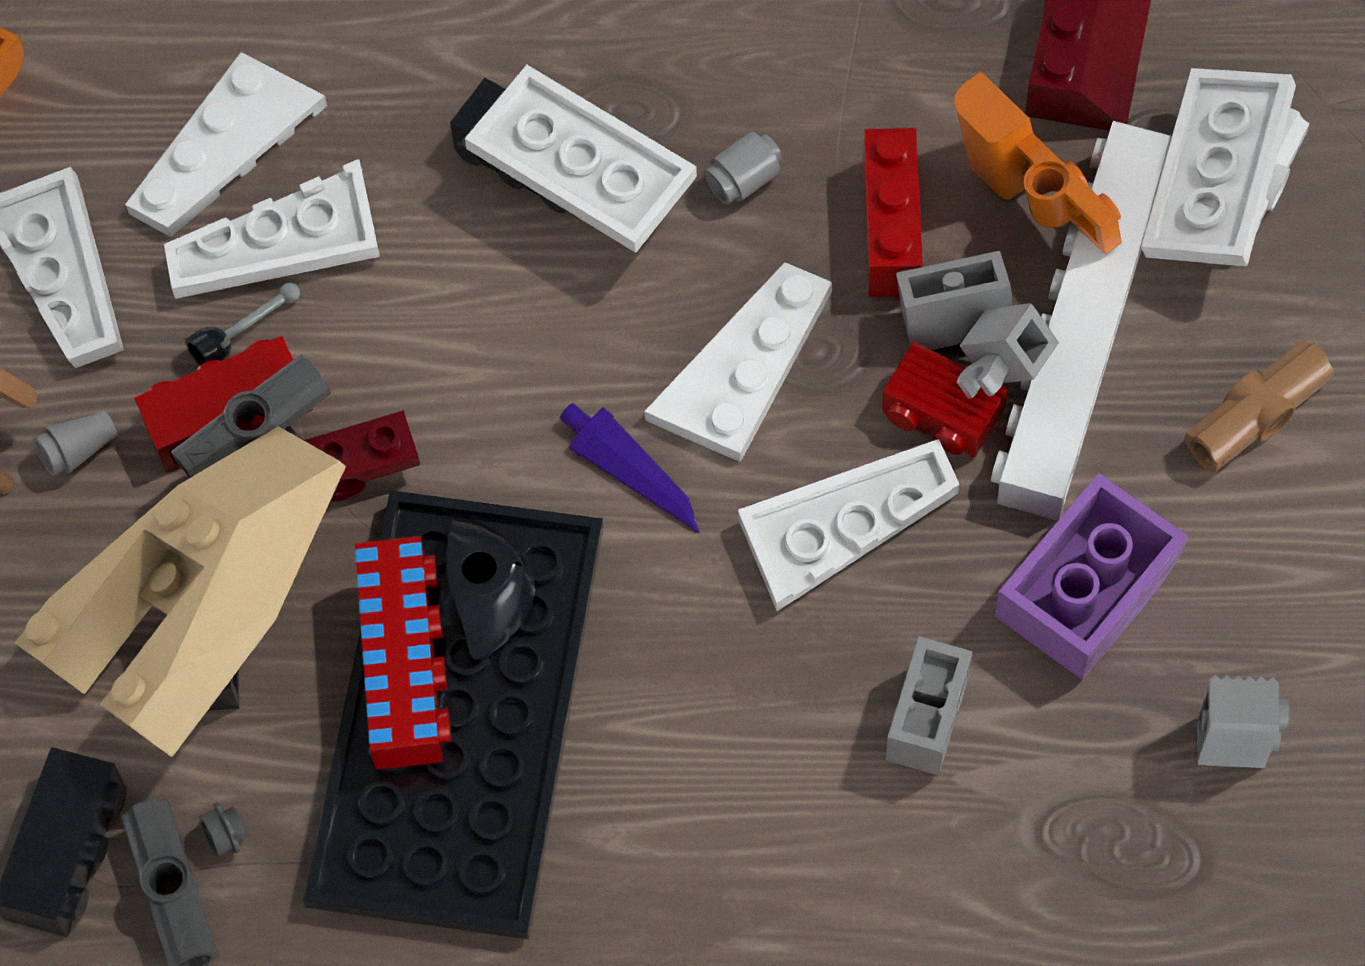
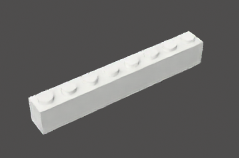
[991,121,1172,521]

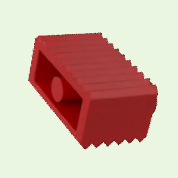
[882,341,1008,457]

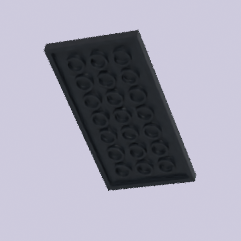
[303,490,604,940]

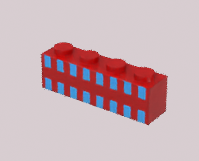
[355,536,452,770]

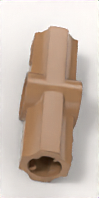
[1184,340,1335,472]

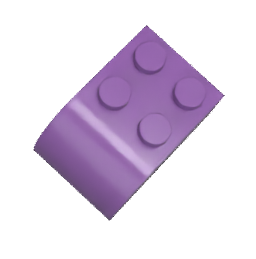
[995,473,1188,681]

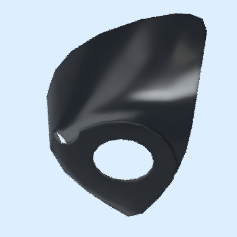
[446,518,535,660]

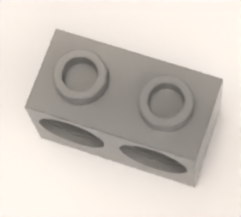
[886,636,973,776]

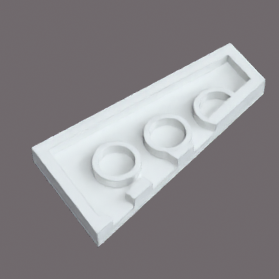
[125,52,327,237]
[164,159,380,299]
[0,167,124,368]
[644,262,832,462]
[738,439,960,611]

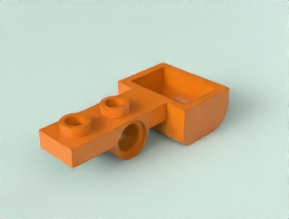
[954,71,1122,255]

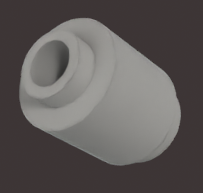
[703,131,782,205]

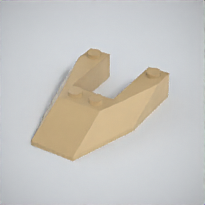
[15,426,346,757]

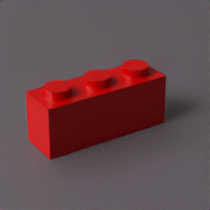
[863,128,923,297]
[134,335,313,472]

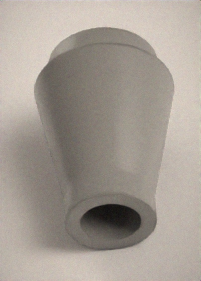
[33,410,118,476]

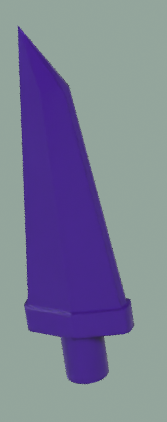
[560,403,700,533]

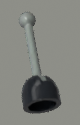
[185,282,300,366]

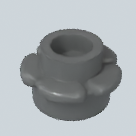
[199,802,247,856]

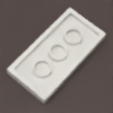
[465,65,697,253]
[1141,68,1296,267]

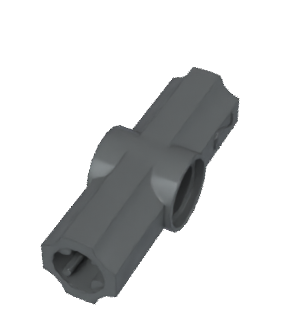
[171,354,331,478]
[121,799,219,966]

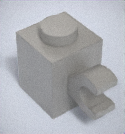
[957,303,1059,398]

